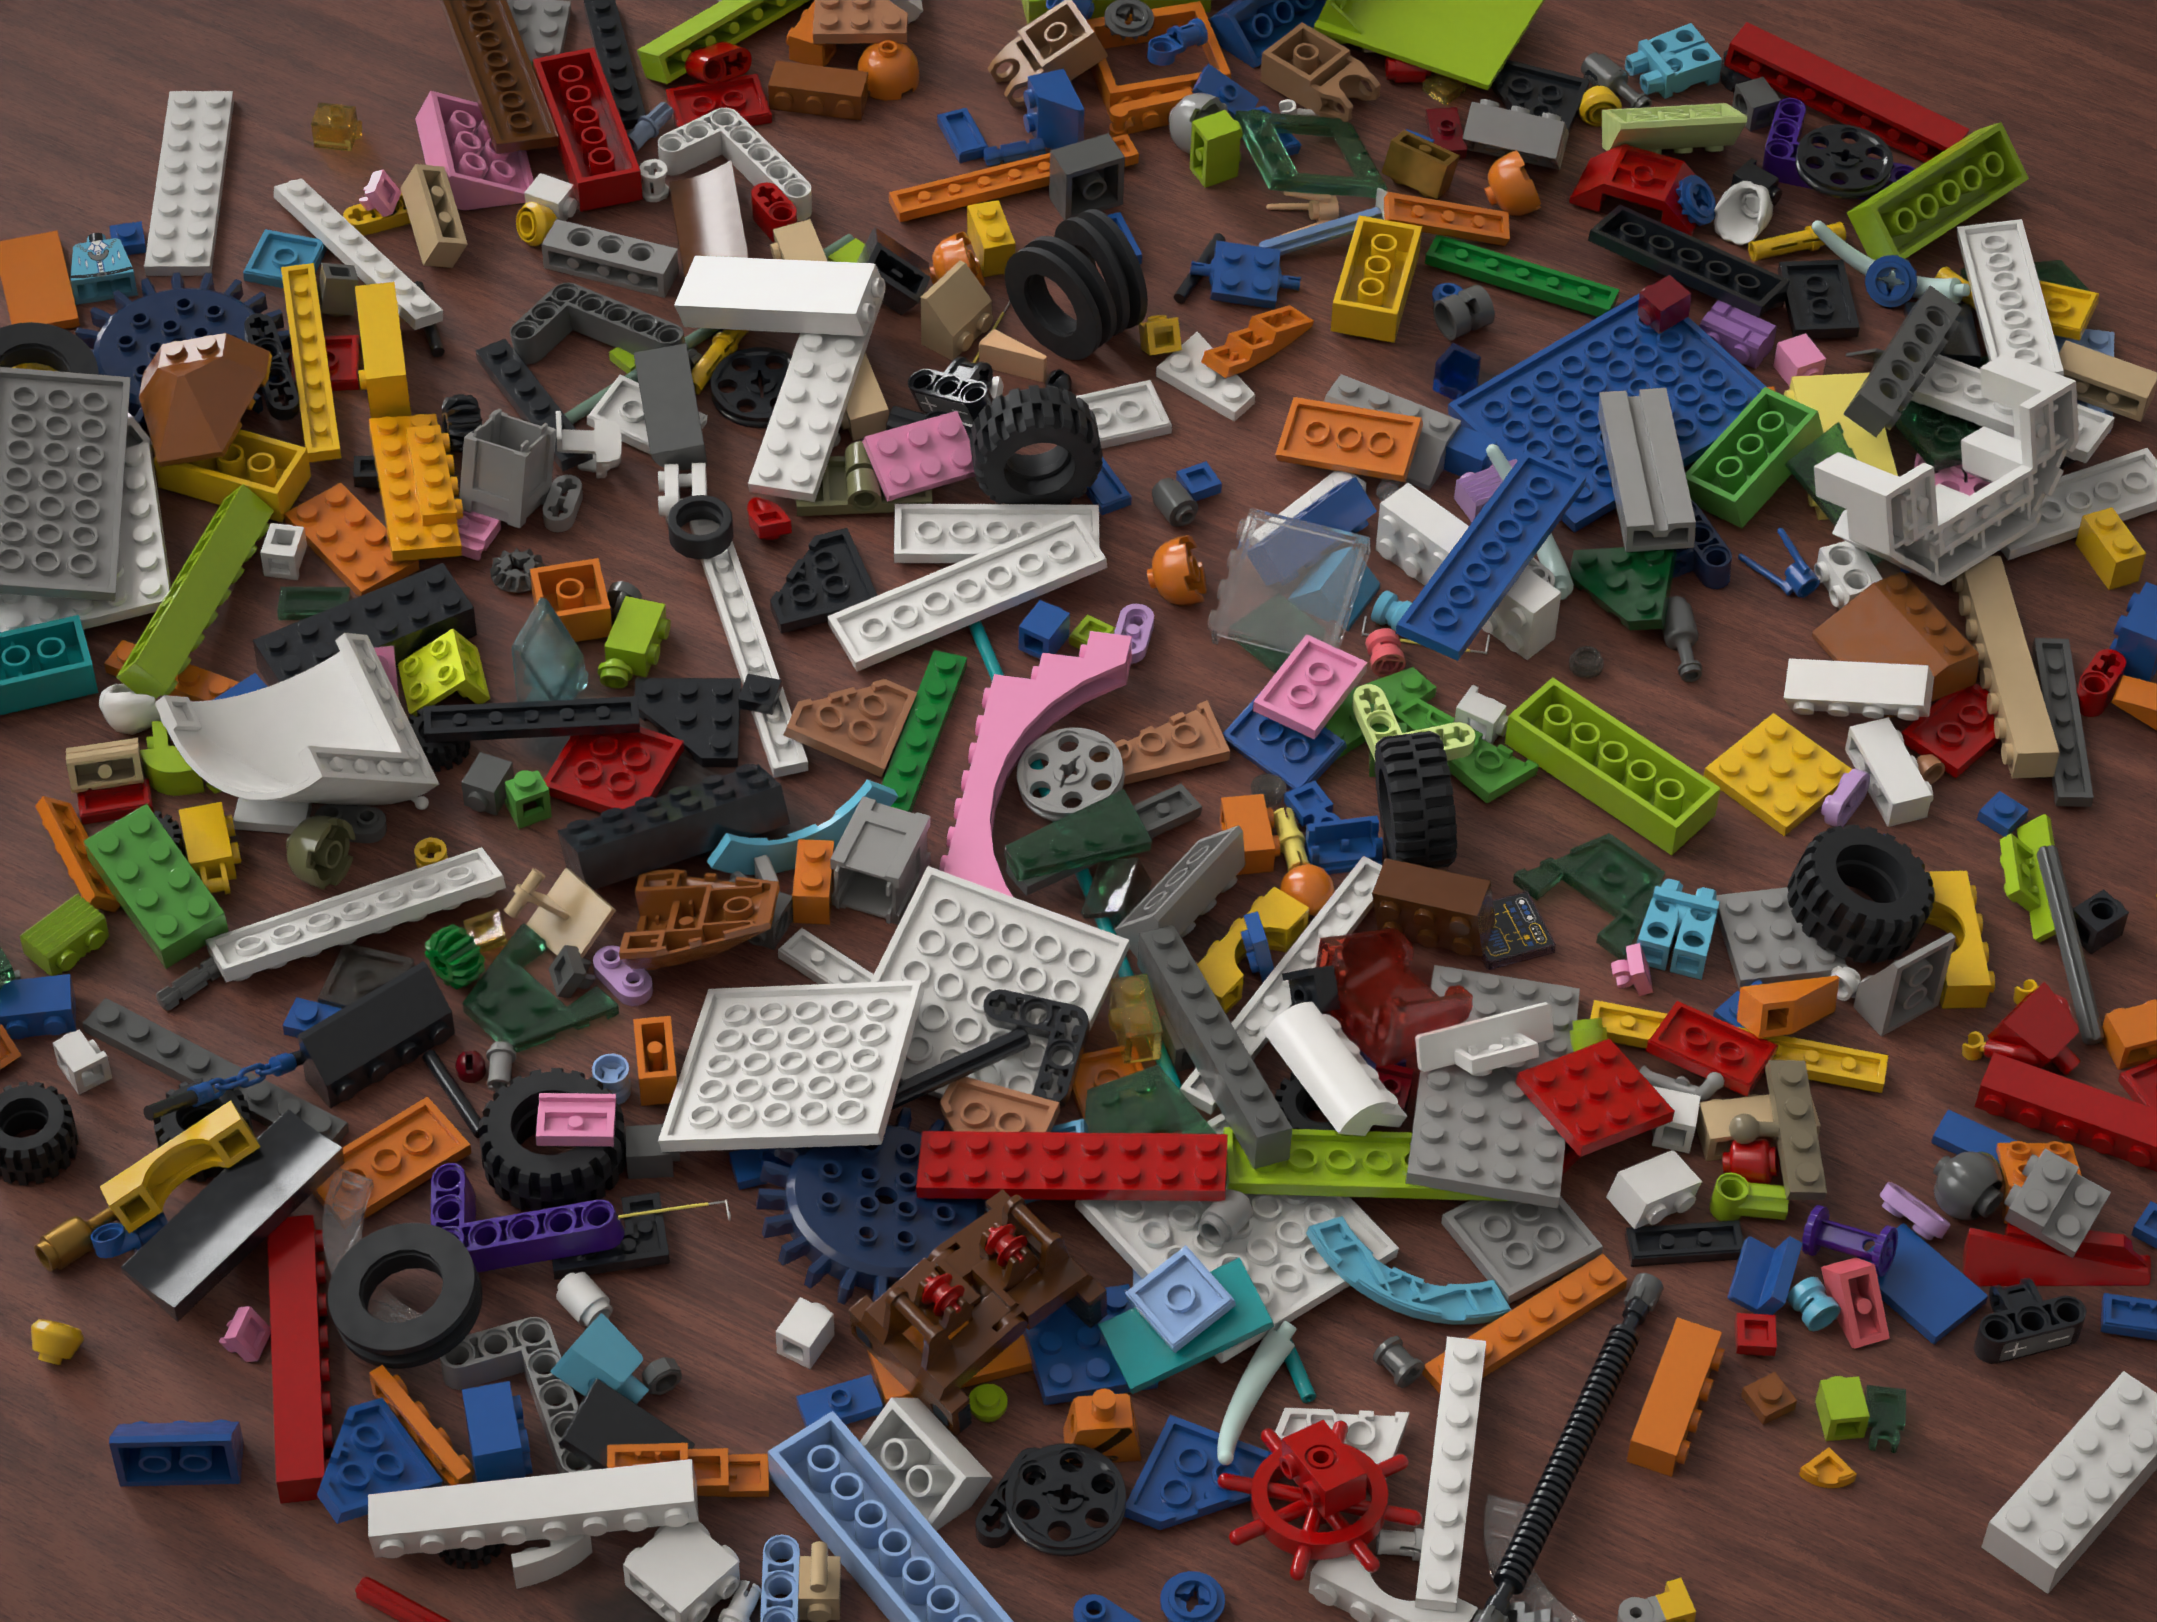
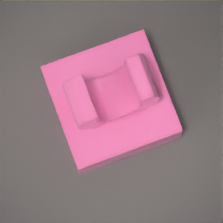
[359,170,401,217]
[1611,943,1653,996]
[219,1306,271,1362]

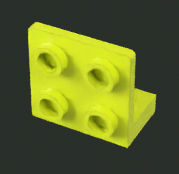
[398,629,490,716]

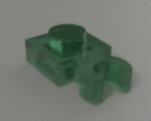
[1864,1385,1906,1453]

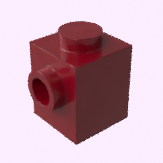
[1638,275,1691,334]

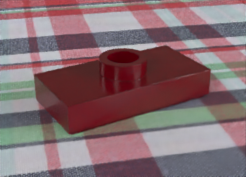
[1425,107,1467,158]

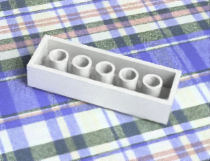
[1376,483,1561,660]
[1981,1371,2157,1594]

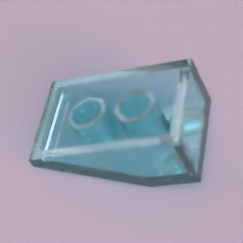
[511,597,589,702]

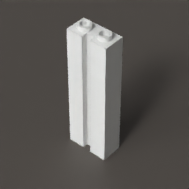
[674,256,885,336]

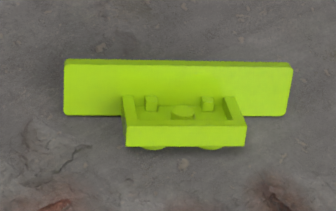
[2000,814,2056,942]

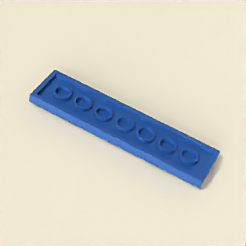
[1396,451,1587,661]

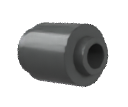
[1152,478,1198,527]

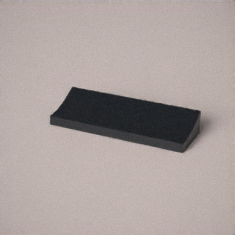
[1588,204,1790,318]
[121,1109,345,1322]

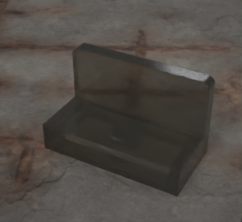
[1081,857,1152,928]

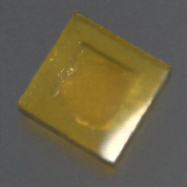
[1422,73,1467,106]
[463,909,508,953]

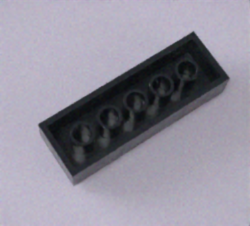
[253,563,477,686]
[557,764,790,890]

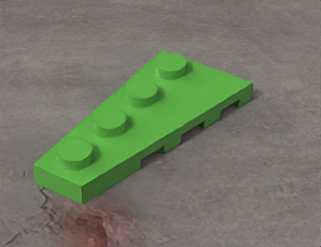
[1324,667,1436,761]
[1392,697,1539,803]

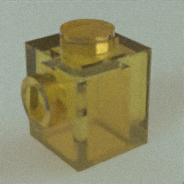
[311,102,362,151]

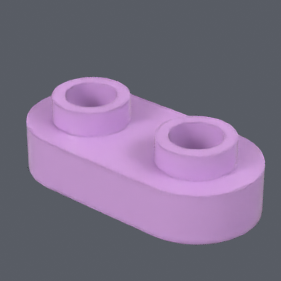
[1114,604,1154,664]
[1821,768,1870,827]
[593,945,653,1006]
[1880,1182,1951,1240]

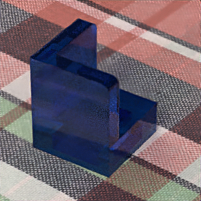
[1433,343,1481,400]

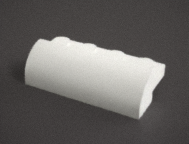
[1264,1002,1407,1136]

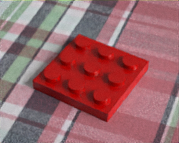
[544,727,684,813]
[1516,1038,1675,1157]

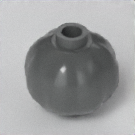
[1933,1151,2004,1221]

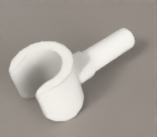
[1279,99,1320,124]

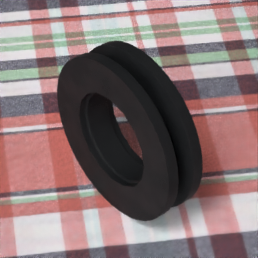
[1054,209,1148,336]
[1005,236,1117,360]
[0,322,99,375]
[328,1223,482,1369]

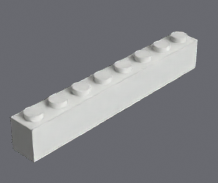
[368,1459,699,1558]

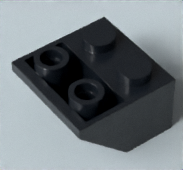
[857,227,931,316]

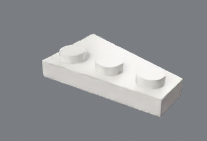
[1156,332,1255,422]
[1275,1408,1410,1479]

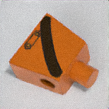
[1063,1388,1142,1465]

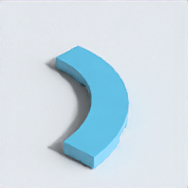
[707,779,899,875]
[1306,1216,1511,1324]

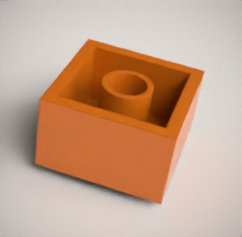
[530,558,612,647]

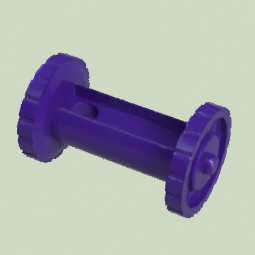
[1802,1205,1898,1277]

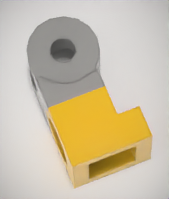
[1617,1578,1696,1622]

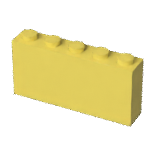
[1784,373,1898,520]

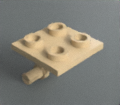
[504,868,616,958]

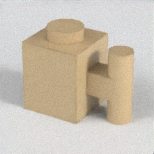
[798,1541,841,1622]

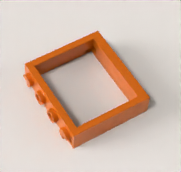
[1086,1,1231,115]

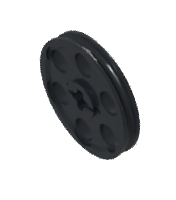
[1795,124,1893,199]
[711,347,792,428]
[1005,1443,1126,1557]

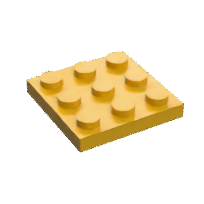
[1703,713,1852,836]

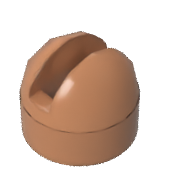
[1916,754,1945,785]

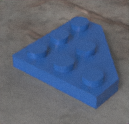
[317,1398,443,1524]
[1124,1415,1272,1530]

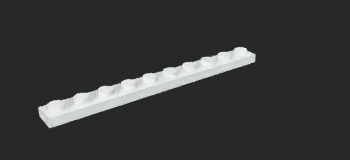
[690,519,808,778]
[1179,856,1382,1115]

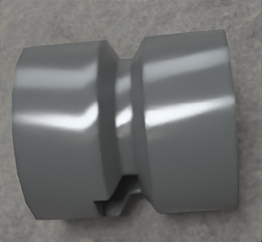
[1433,285,1495,340]

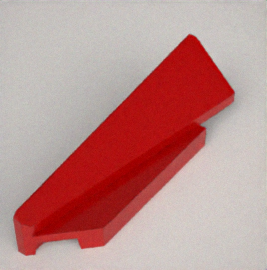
[1963,1222,2151,1286]

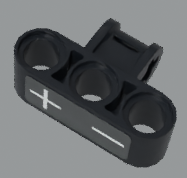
[908,356,993,425]
[1973,1278,2087,1364]

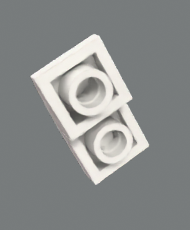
[511,1534,592,1589]

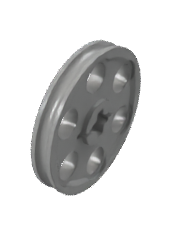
[1017,728,1125,823]

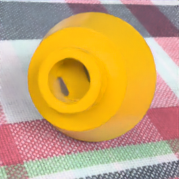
[1579,86,1622,127]
[516,202,557,246]
[31,1319,84,1365]

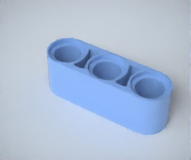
[760,1534,800,1622]

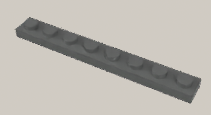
[83,998,349,1144]

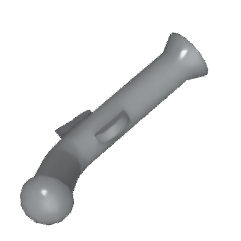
[1639,1065,1724,1101]

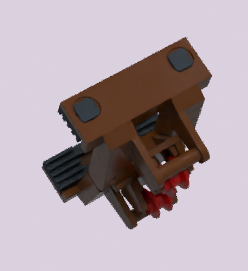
[849,1190,1108,1437]

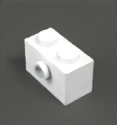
[1606,1150,1702,1229]

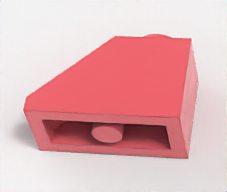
[1821,1257,1890,1349]

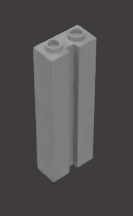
[1598,388,1696,552]

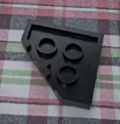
[1490,60,1590,133]
[770,528,878,633]
[635,678,741,767]

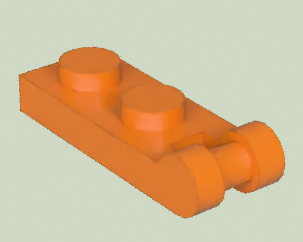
[1109,88,1193,138]

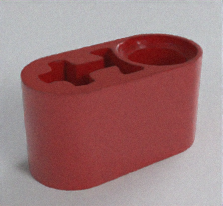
[685,41,752,84]
[751,182,797,243]
[2077,649,2126,717]

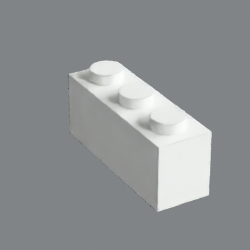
[1845,717,1933,827]

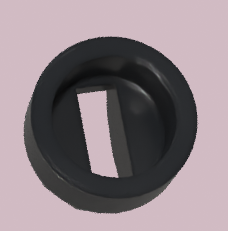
[1045,369,1072,392]

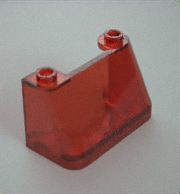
[1316,928,1473,1066]

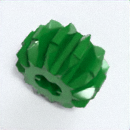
[425,924,485,989]

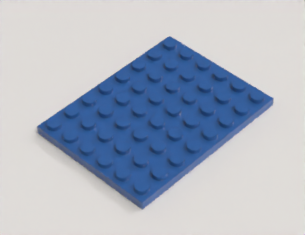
[1448,294,1766,533]

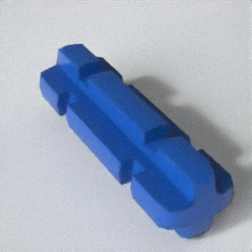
[983,138,1045,166]

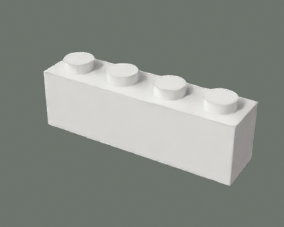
[1784,659,1934,721]

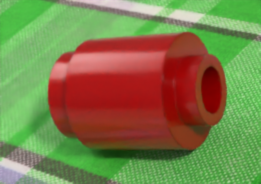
[1385,56,1431,83]

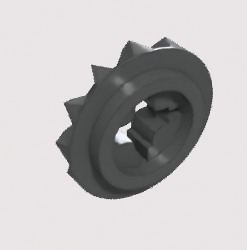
[1104,0,1154,41]
[490,547,545,593]

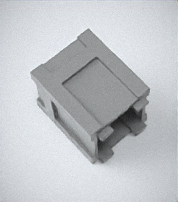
[459,409,556,528]
[830,796,931,925]

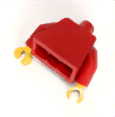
[1962,979,2081,1075]

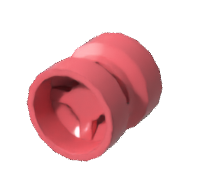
[1365,628,1406,677]

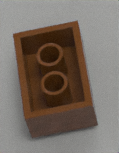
[1372,858,1496,957]

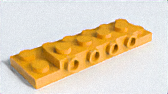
[369,414,463,561]

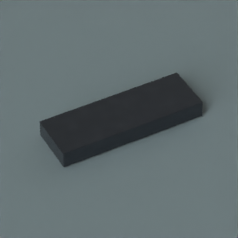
[1625,1220,1744,1267]

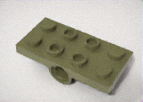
[796,441,933,516]

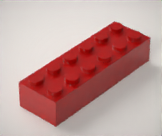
[533,47,643,212]

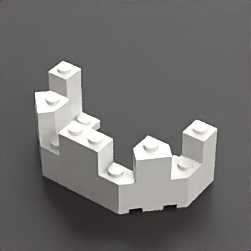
[1814,354,2079,585]

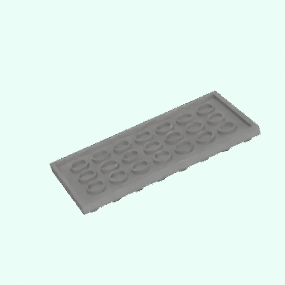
[0,367,131,601]
[1406,965,1580,1209]

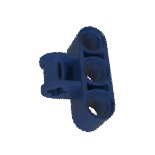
[1673,500,1732,589]

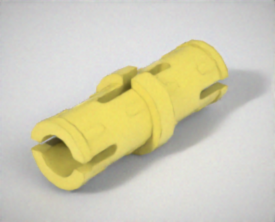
[1273,807,1310,872]

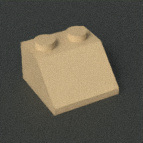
[921,260,993,361]

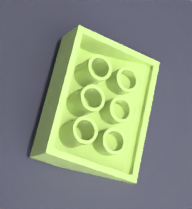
[1602,103,1747,154]

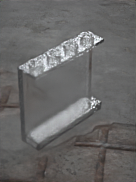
[1207,508,1371,654]

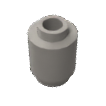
[1198,1189,1253,1245]

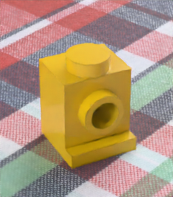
[1139,315,1182,355]

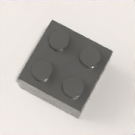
[1049,133,1125,220]

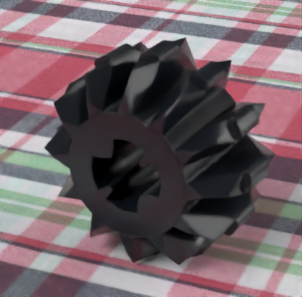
[441,394,482,452]

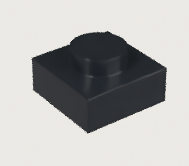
[353,455,379,488]
[738,674,782,715]

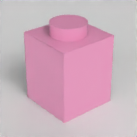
[1773,333,1826,387]

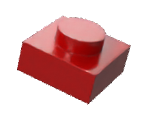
[1735,1313,1777,1356]

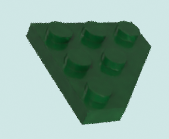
[1570,547,1677,630]

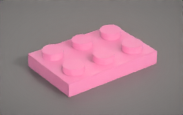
[862,411,975,502]
[1253,634,1367,739]

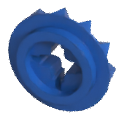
[1676,175,1716,226]
[1865,255,1918,307]
[1160,1571,1225,1622]

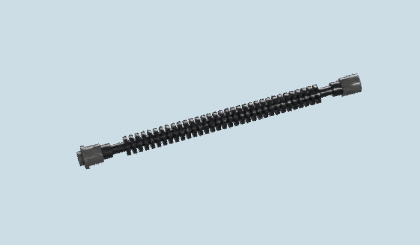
[1472,1273,1664,1622]

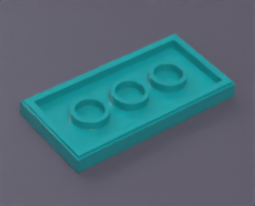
[1098,1257,1274,1394]

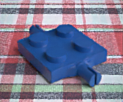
[1190,241,1301,309]

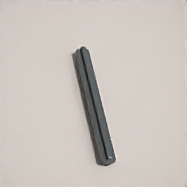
[2037,845,2104,1045]

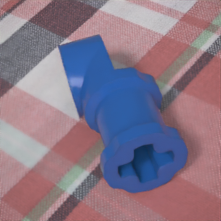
[1147,18,1208,66]
[91,1211,168,1258]

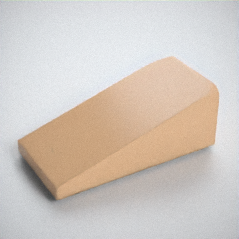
[979,329,1047,383]

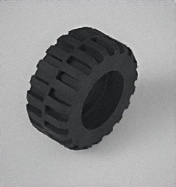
[970,385,1103,505]
[1375,731,1457,869]
[1787,825,1935,963]
[478,1068,626,1211]

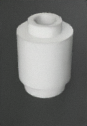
[556,1272,613,1327]

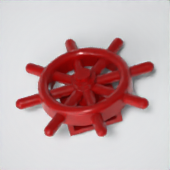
[1217,1420,1422,1581]

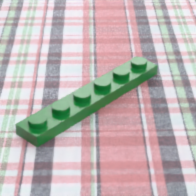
[1425,235,1620,317]
[882,650,967,813]

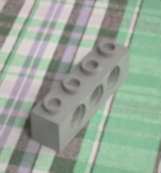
[542,219,679,298]

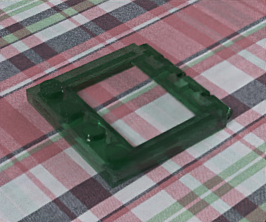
[1234,109,1387,198]

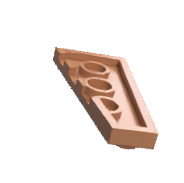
[1091,700,1230,790]

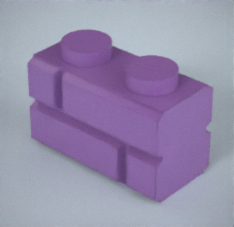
[1700,300,1777,369]

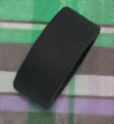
[667,495,734,560]

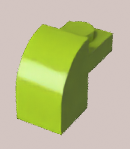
[140,720,205,796]

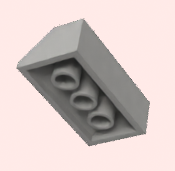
[1323,374,1461,491]
[1115,825,1245,959]

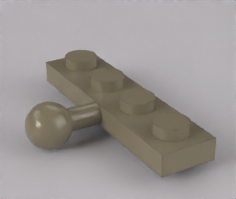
[1729,1060,1827,1200]

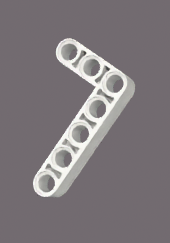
[658,108,812,221]

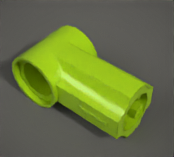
[1709,1173,1789,1221]

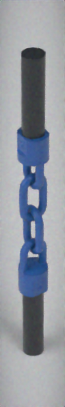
[143,1050,303,1121]

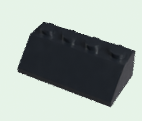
[298,961,455,1109]

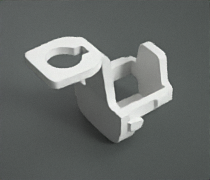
[556,411,622,478]

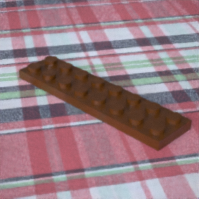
[439,0,559,154]

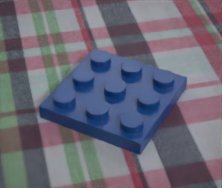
[1023,1284,1159,1405]

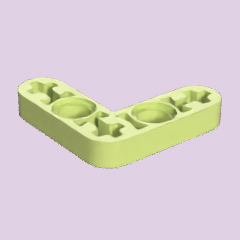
[1352,684,1475,761]

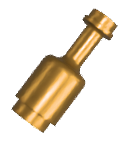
[34,1207,119,1271]

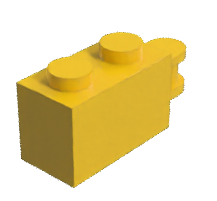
[179,802,241,894]

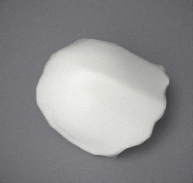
[1714,181,1773,245]
[99,683,161,735]

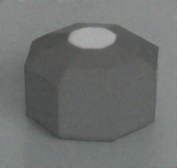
[642,1357,682,1395]

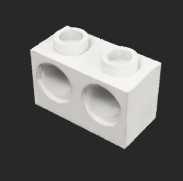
[1814,541,1883,609]

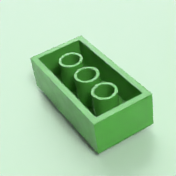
[1685,387,1825,528]
[83,804,229,969]

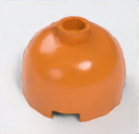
[857,40,919,101]
[1484,150,1541,216]
[929,231,985,287]
[1147,535,1207,606]

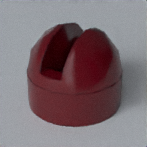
[455,1050,486,1083]

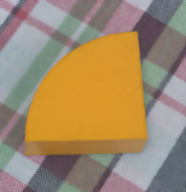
[1799,1447,1857,1488]

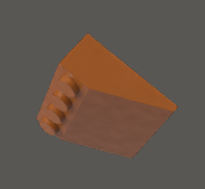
[1812,572,1979,719]

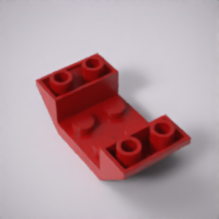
[1569,144,1697,236]

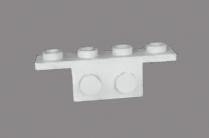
[1415,1002,1554,1076]

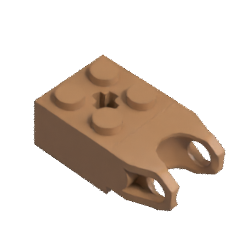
[988,0,1108,107]
[1260,22,1381,122]

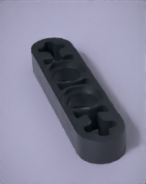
[244,313,299,421]

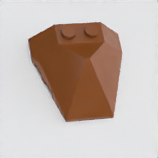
[139,333,272,467]
[619,869,780,970]

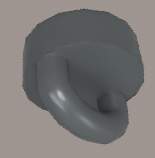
[607,581,642,619]

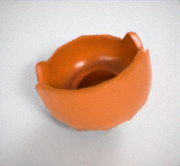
[1280,864,1336,916]

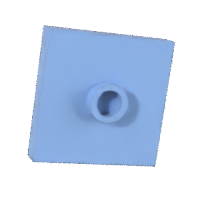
[1125,1245,1236,1353]

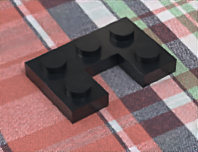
[545,1192,670,1280]

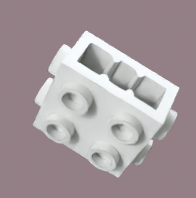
[623,1522,740,1622]

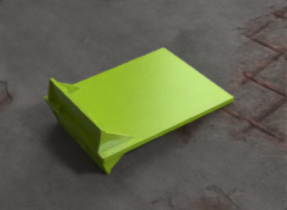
[1314,0,1545,90]

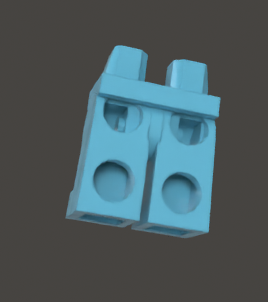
[1625,23,1722,99]
[1637,878,1720,980]

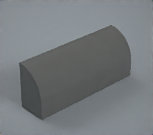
[634,343,708,470]

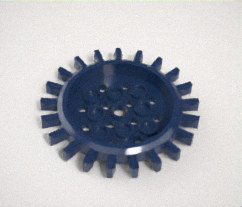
[75,272,292,431]
[756,1107,989,1305]

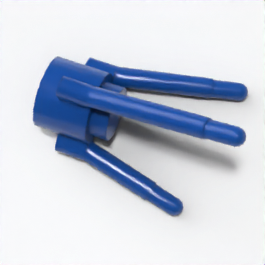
[1738,528,1820,598]

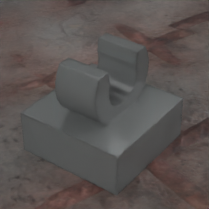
[548,945,596,998]

